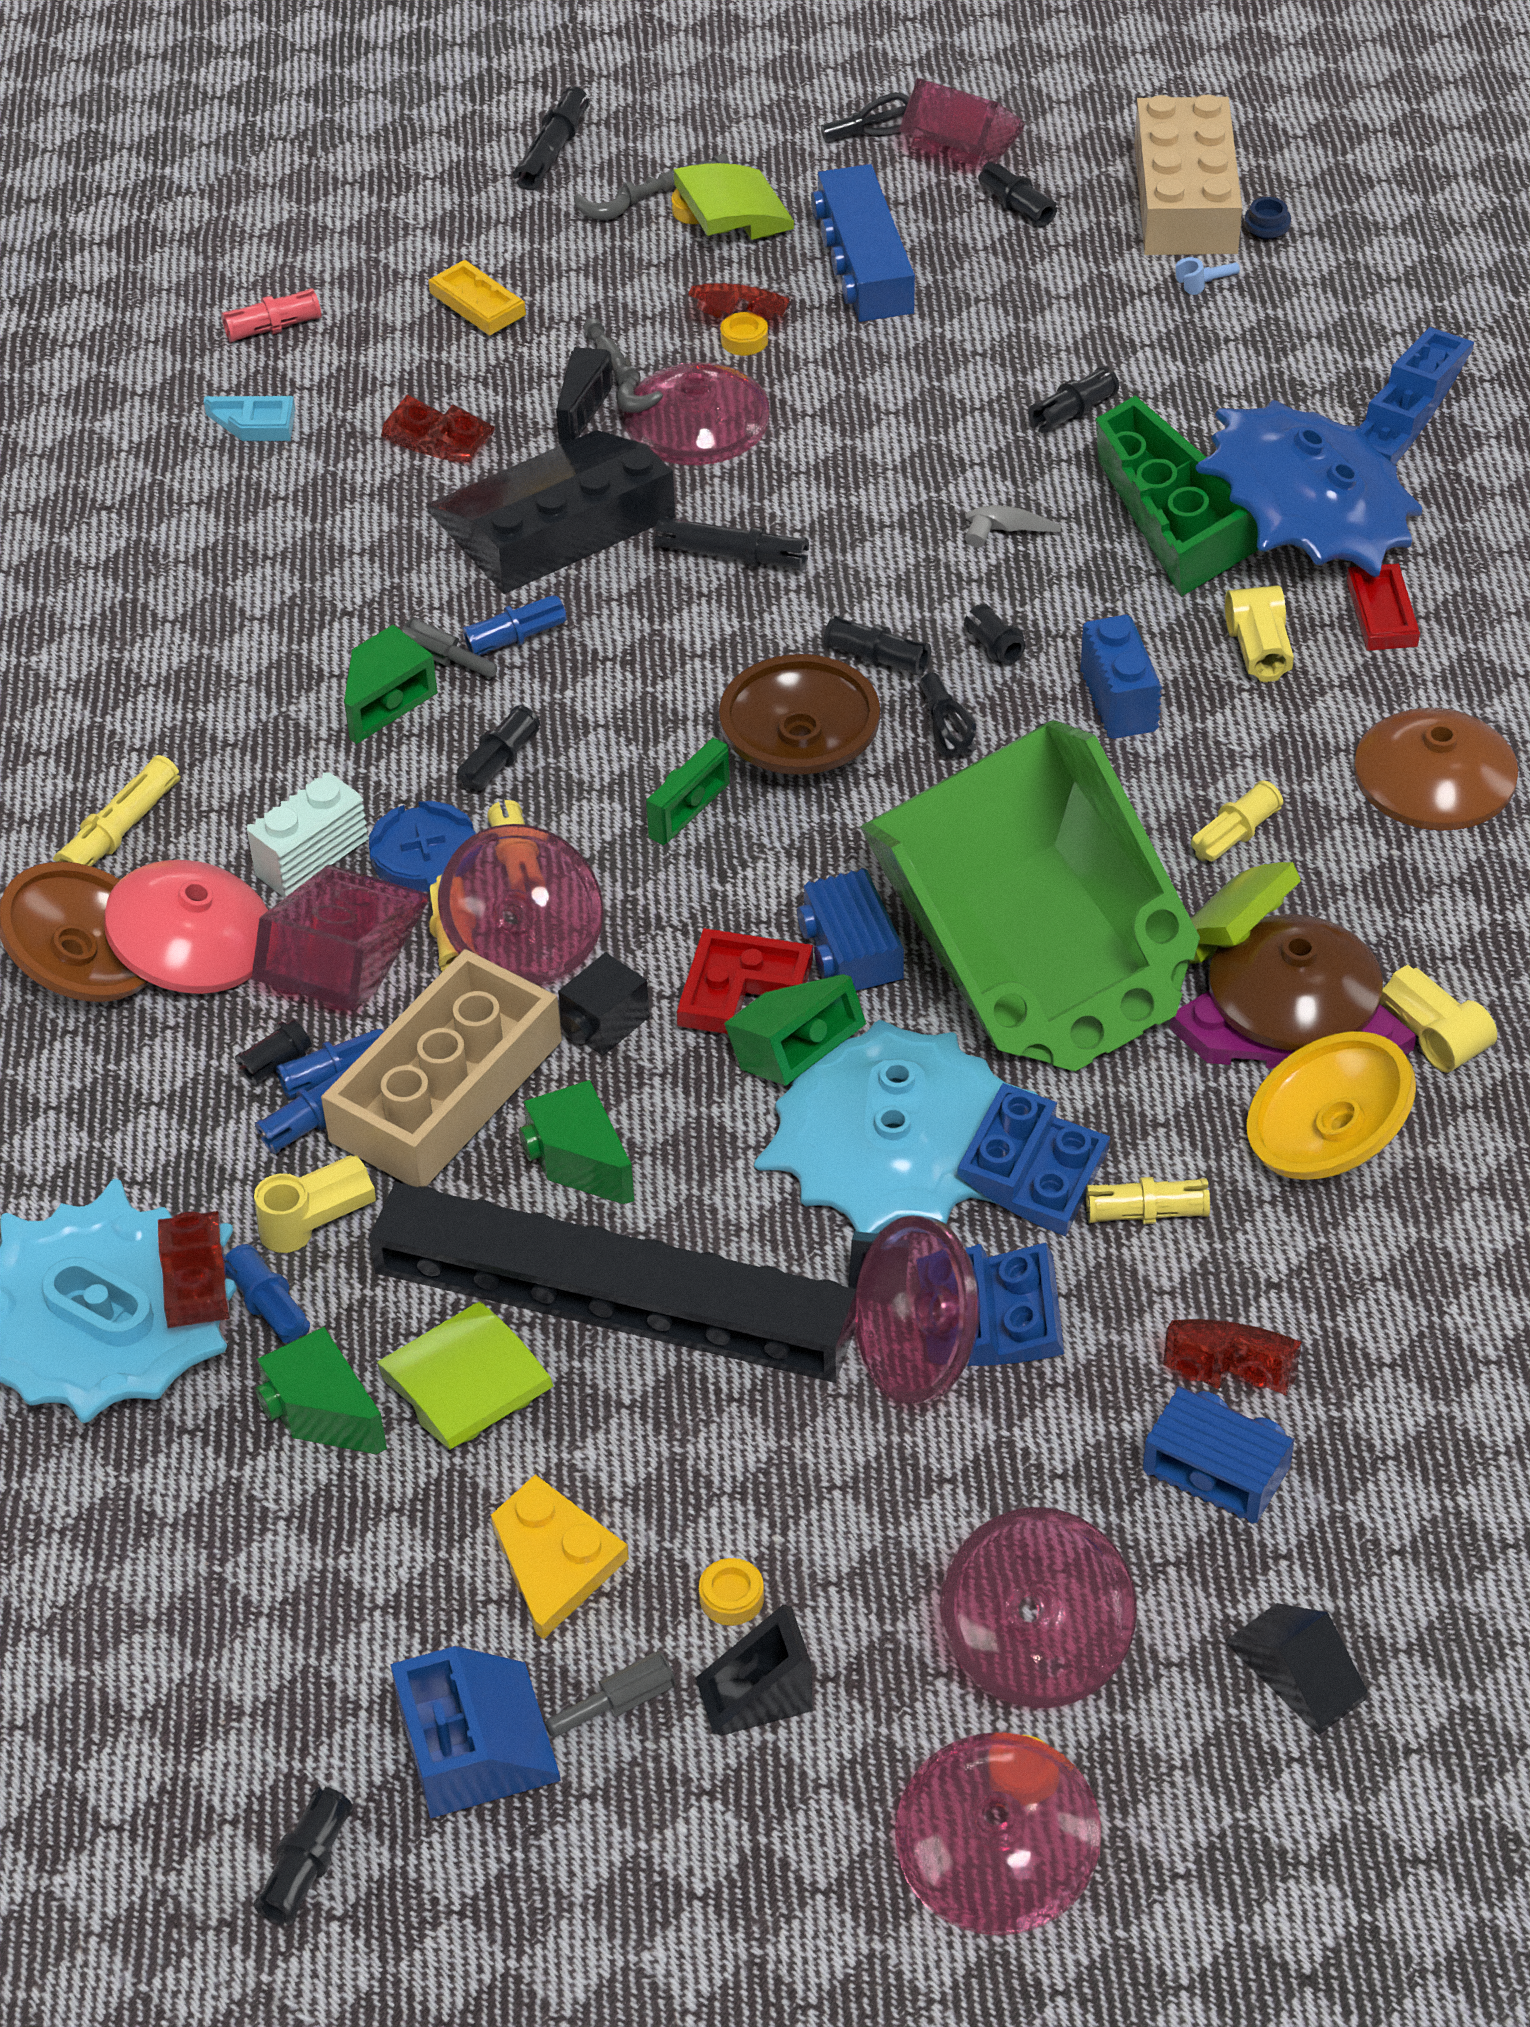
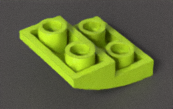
[674,163,794,240]
[1189,862,1301,964]
[377,1301,554,1450]

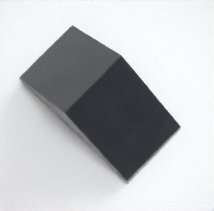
[1227,1603,1368,1736]
[696,1605,813,1736]

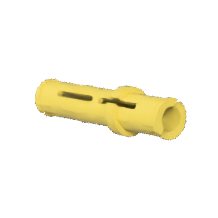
[53,755,180,866]

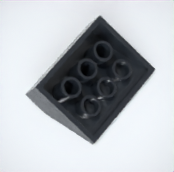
[427,430,675,594]

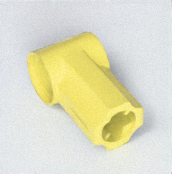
[1225,585,1294,682]
[1380,965,1497,1073]
[254,1155,376,1253]

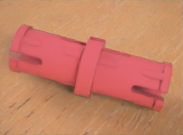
[221,288,321,343]

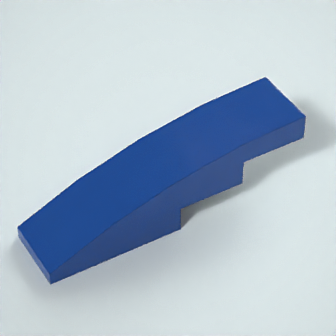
[1360,327,1474,464]

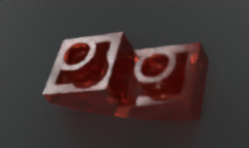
[688,282,794,321]
[381,394,495,463]
[158,1211,230,1328]
[1163,1319,1302,1396]

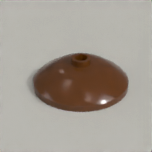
[719,654,880,775]
[1209,914,1383,1051]

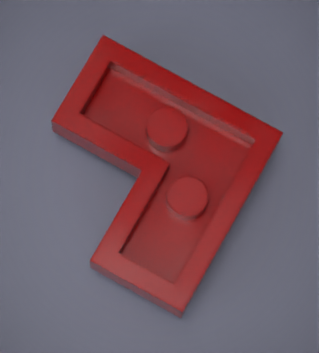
[676,928,813,1034]

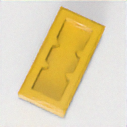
[428,260,526,336]

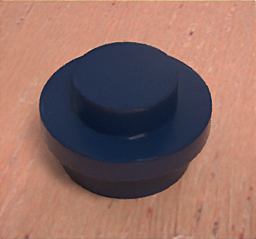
[1244,197,1291,239]

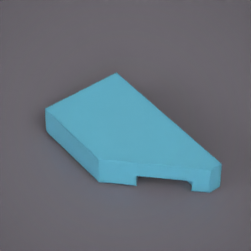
[204,396,296,441]

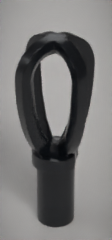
[821,92,916,143]
[920,672,976,758]

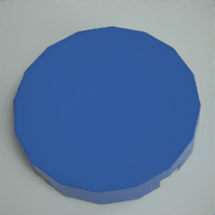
[369,801,478,893]

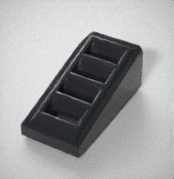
[556,347,613,445]

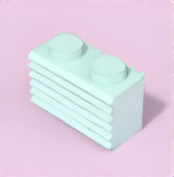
[247,773,369,897]

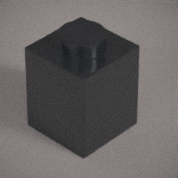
[558,952,650,1056]

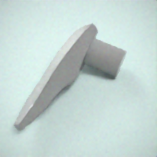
[965,505,1061,547]

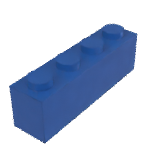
[811,164,915,322]

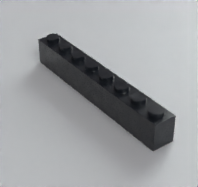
[369,1182,857,1383]

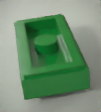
[646,737,730,846]

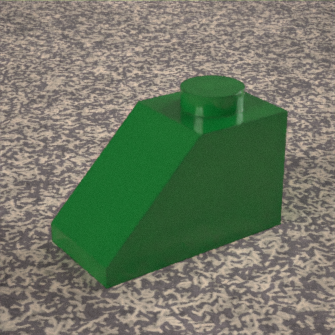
[344,624,438,745]
[724,974,867,1086]
[518,1080,635,1205]
[255,1327,387,1454]

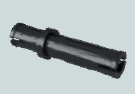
[513,86,590,191]
[655,515,809,571]

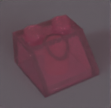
[899,78,1025,168]

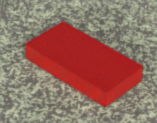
[1346,563,1420,651]

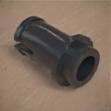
[963,603,1026,664]
[235,1020,312,1087]

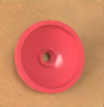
[104,860,273,994]

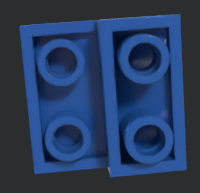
[957,1083,1110,1237]
[924,1242,1065,1366]

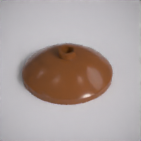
[1354,707,1518,831]
[0,862,148,1002]

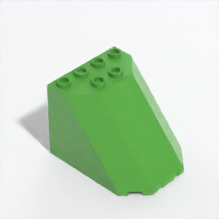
[859,719,1200,1072]

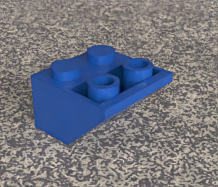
[390,1646,561,1819]

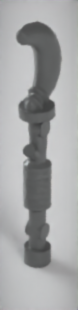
[574,153,729,221]
[583,318,663,413]

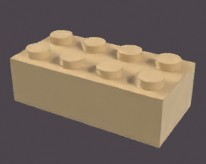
[1134,95,1242,255]
[321,949,562,1187]

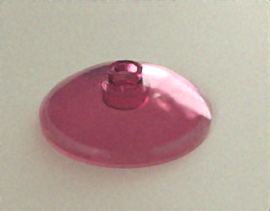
[624,361,770,465]
[438,824,603,986]
[855,1215,980,1404]
[940,1507,1137,1708]
[895,1732,1101,1935]

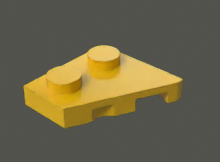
[491,1474,629,1640]

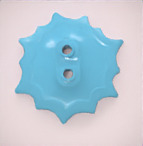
[754,1020,1038,1233]
[0,1179,236,1423]

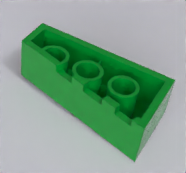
[1095,395,1258,597]

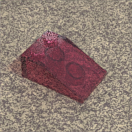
[251,864,429,1011]

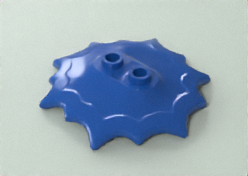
[1196,400,1423,578]

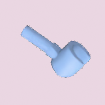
[1175,257,1240,295]

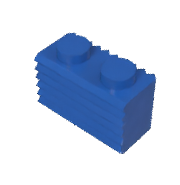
[1080,614,1163,739]
[797,868,904,991]
[1143,1386,1295,1524]

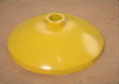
[1247,1032,1416,1180]

